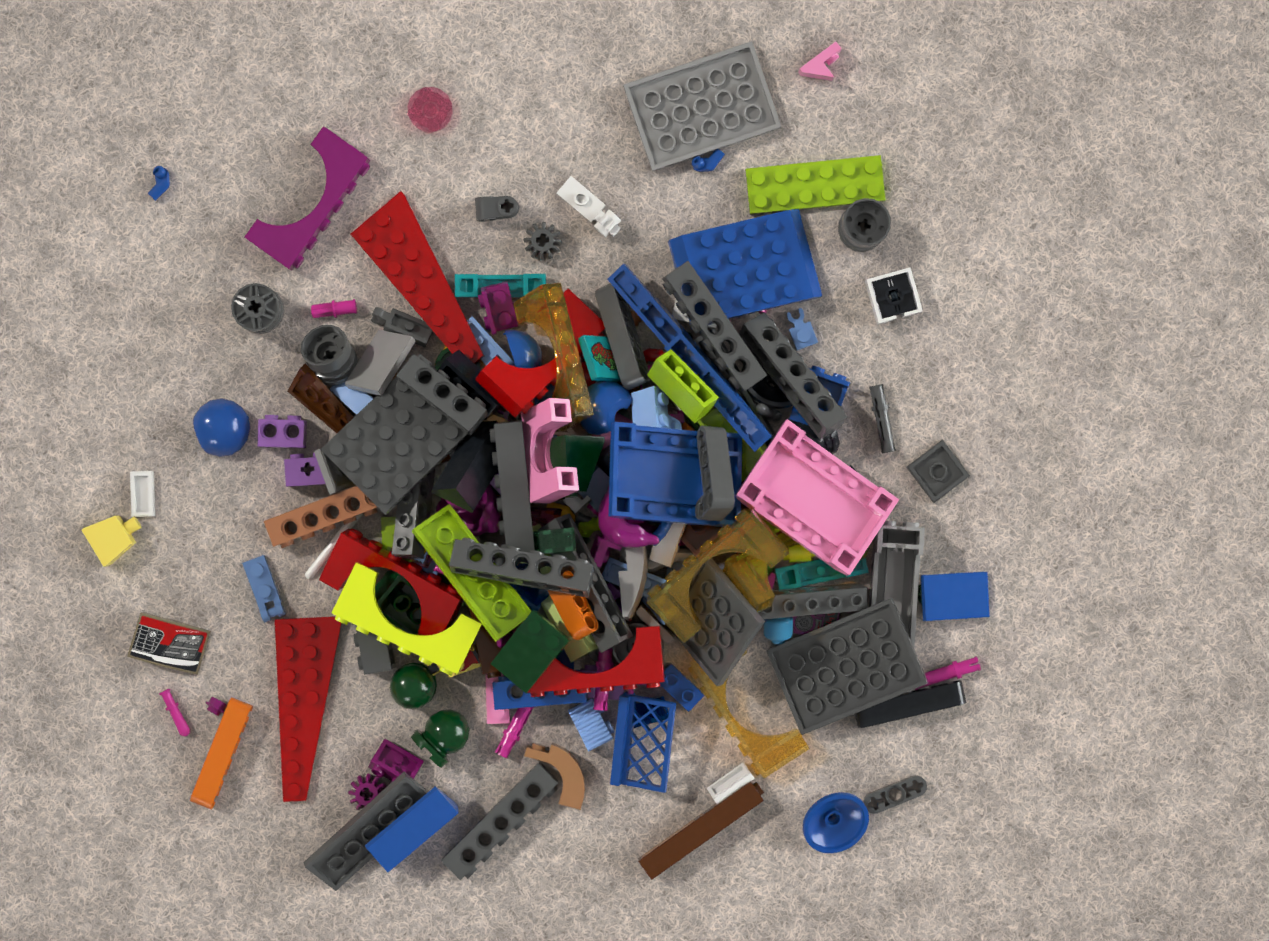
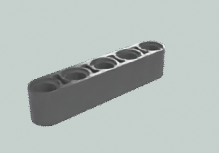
[595,283,650,390]

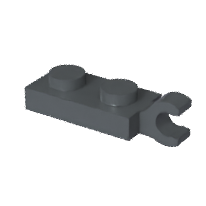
[371,307,433,348]

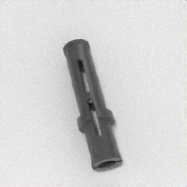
[869,384,896,454]

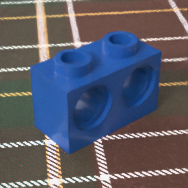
[660,663,705,712]

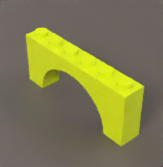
[332,563,482,676]

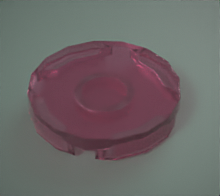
[407,87,453,133]

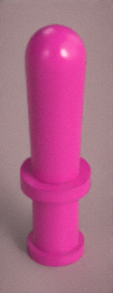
[159,689,190,737]

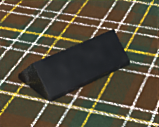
[431,420,498,513]

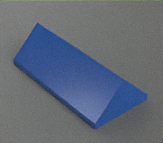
[365,786,458,872]

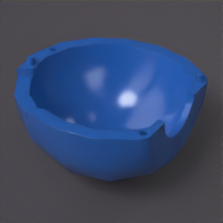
[503,330,543,368]
[576,381,632,435]
[193,398,251,457]

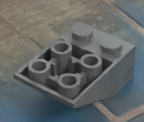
[351,623,396,675]

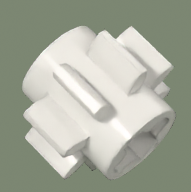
[593,209,621,237]

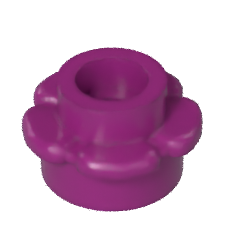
[206,697,227,716]

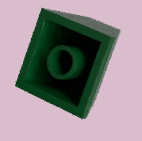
[550,435,605,500]

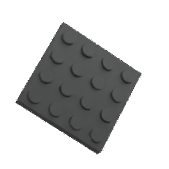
[666,556,765,686]

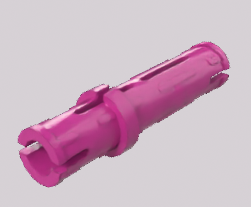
[593,648,614,711]
[915,656,981,690]
[495,707,534,759]

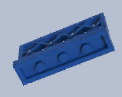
[610,691,676,793]

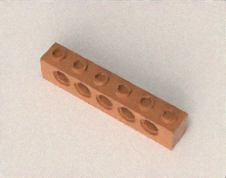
[264,486,378,548]

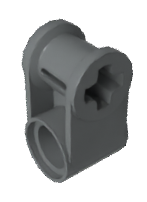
[475,196,519,222]

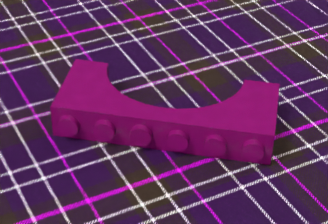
[244,126,370,271]

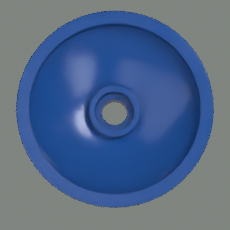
[803,792,869,853]

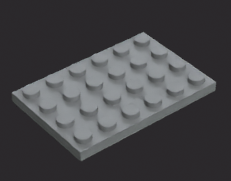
[623,41,781,172]

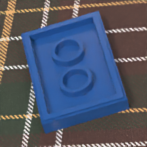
[921,572,990,621]

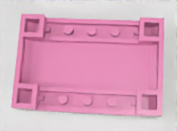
[734,419,899,576]

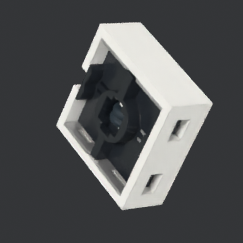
[865,267,923,325]

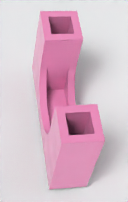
[521,398,579,504]

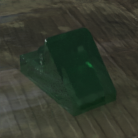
[533,527,576,554]

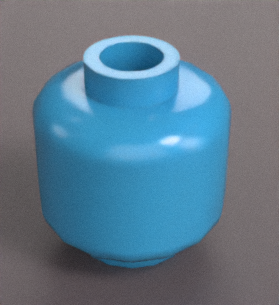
[764,617,793,644]

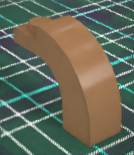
[524,743,585,810]

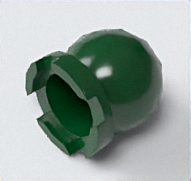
[389,662,437,710]
[411,709,470,768]

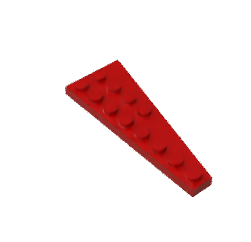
[350,191,485,364]
[275,616,342,802]

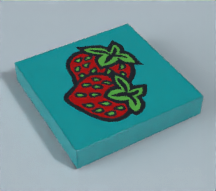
[578,335,621,382]

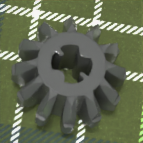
[523,222,562,261]

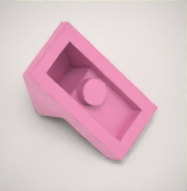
[798,42,841,81]

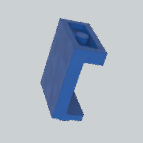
[788,365,850,425]

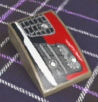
[127,612,211,675]

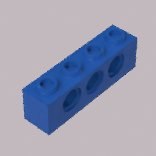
[492,670,588,710]

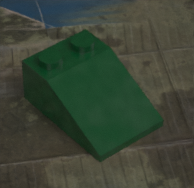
[375,569,421,635]
[491,610,571,694]

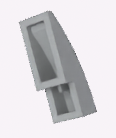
[618,546,648,621]

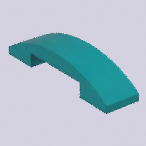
[455,274,546,298]
[775,553,869,590]

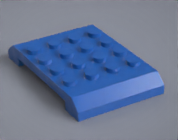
[668,209,823,329]
[608,422,742,527]

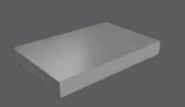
[345,330,416,396]

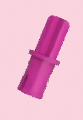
[311,299,357,318]

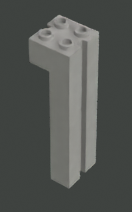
[869,521,925,692]

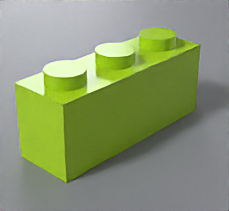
[647,349,719,423]

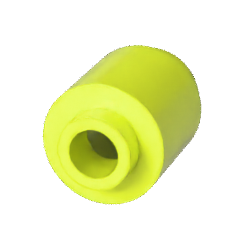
[782,540,815,563]

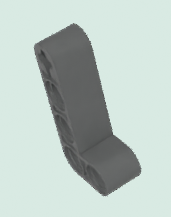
[695,426,735,521]

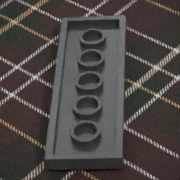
[303,772,428,891]

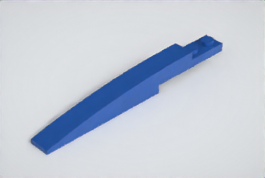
[607,264,772,452]

